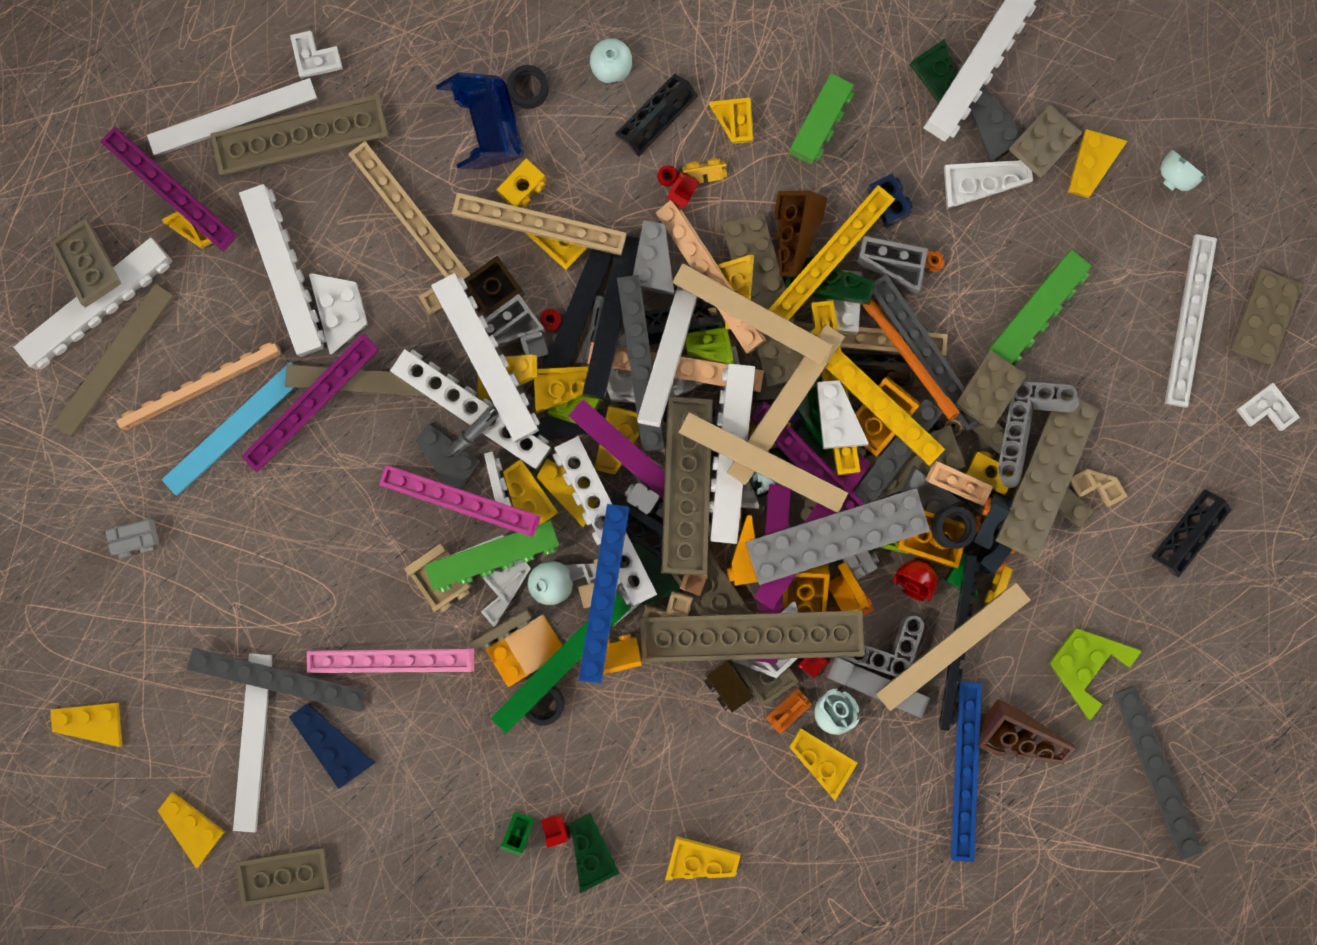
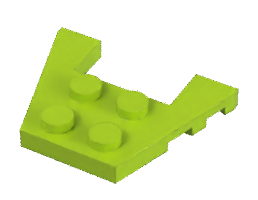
[1048,628,1141,720]

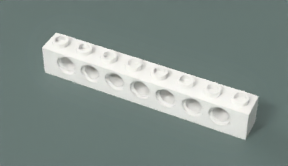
[390,349,552,470]
[553,436,657,607]

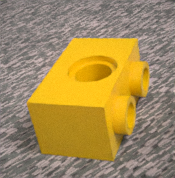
[496,159,546,209]
[964,451,1014,496]

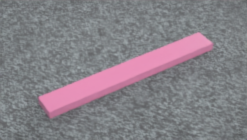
[307,649,474,673]

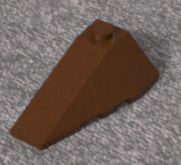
[774,191,827,277]
[978,699,1076,764]

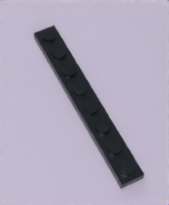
[939,553,980,731]

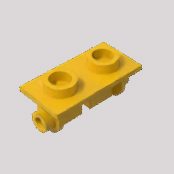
[682,158,727,183]

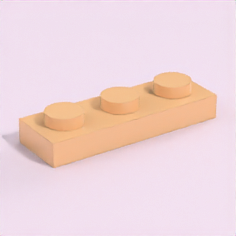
[925,460,993,506]

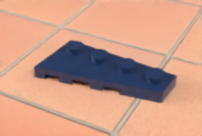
[289,703,376,789]

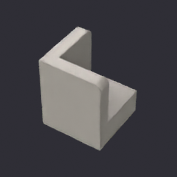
[520,331,549,359]

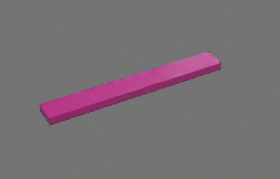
[379,465,541,538]

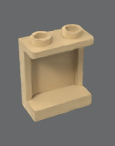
[404,544,472,613]

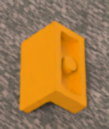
[828,563,869,611]

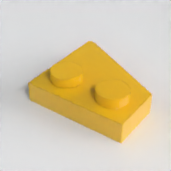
[709,97,754,144]
[162,200,212,249]

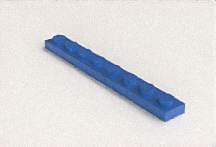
[579,504,630,684]
[951,682,982,862]

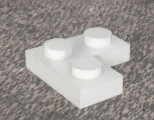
[290,31,343,79]
[1236,383,1300,431]

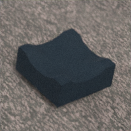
[973,492,1010,549]
[977,528,1015,574]

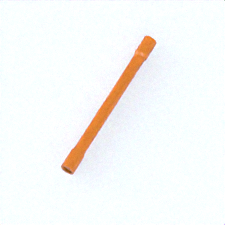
[862,297,960,420]

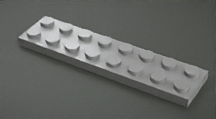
[745,488,930,585]

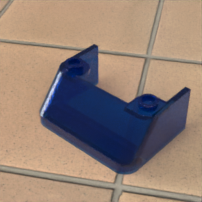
[436,72,524,169]

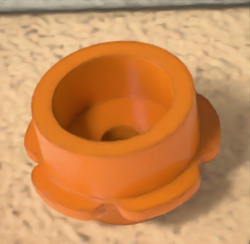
[925,251,945,272]

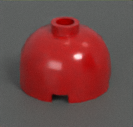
[893,560,939,602]

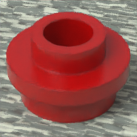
[657,165,679,187]
[540,309,561,331]

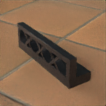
[615,73,698,156]
[645,302,723,345]
[844,353,914,386]
[1151,489,1231,578]
[601,494,663,559]

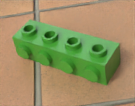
[789,73,855,166]

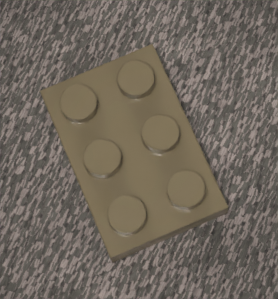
[1009,105,1082,178]
[954,350,1026,430]
[469,607,533,652]

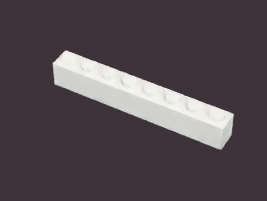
[923,0,1037,142]
[239,184,326,358]
[14,237,173,370]
[431,273,540,443]
[708,364,755,544]

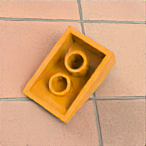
[855,376,921,457]
[896,511,965,568]
[727,515,758,585]
[782,563,830,612]
[485,614,563,687]
[603,634,642,675]

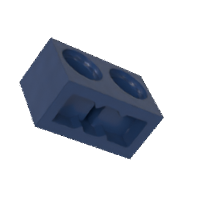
[867,173,913,227]

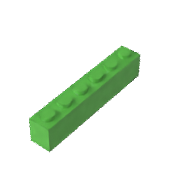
[985,250,1091,366]
[424,520,559,593]

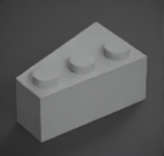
[633,220,674,296]
[857,236,928,295]
[485,294,546,349]

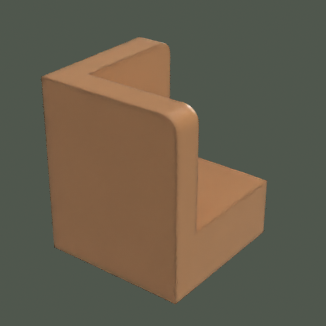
[679,575,708,596]

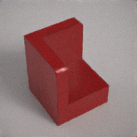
[666,171,699,209]
[797,657,829,679]
[541,813,569,848]

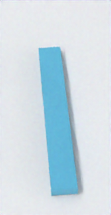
[162,362,295,496]

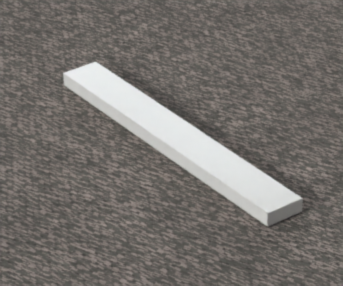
[147,78,318,157]
[1164,234,1217,408]
[637,286,698,427]
[233,653,273,832]

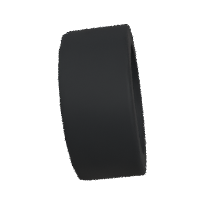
[507,65,549,109]
[931,506,977,549]
[525,686,564,726]

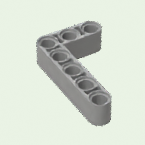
[998,381,1079,488]
[839,615,924,676]
[823,657,930,718]

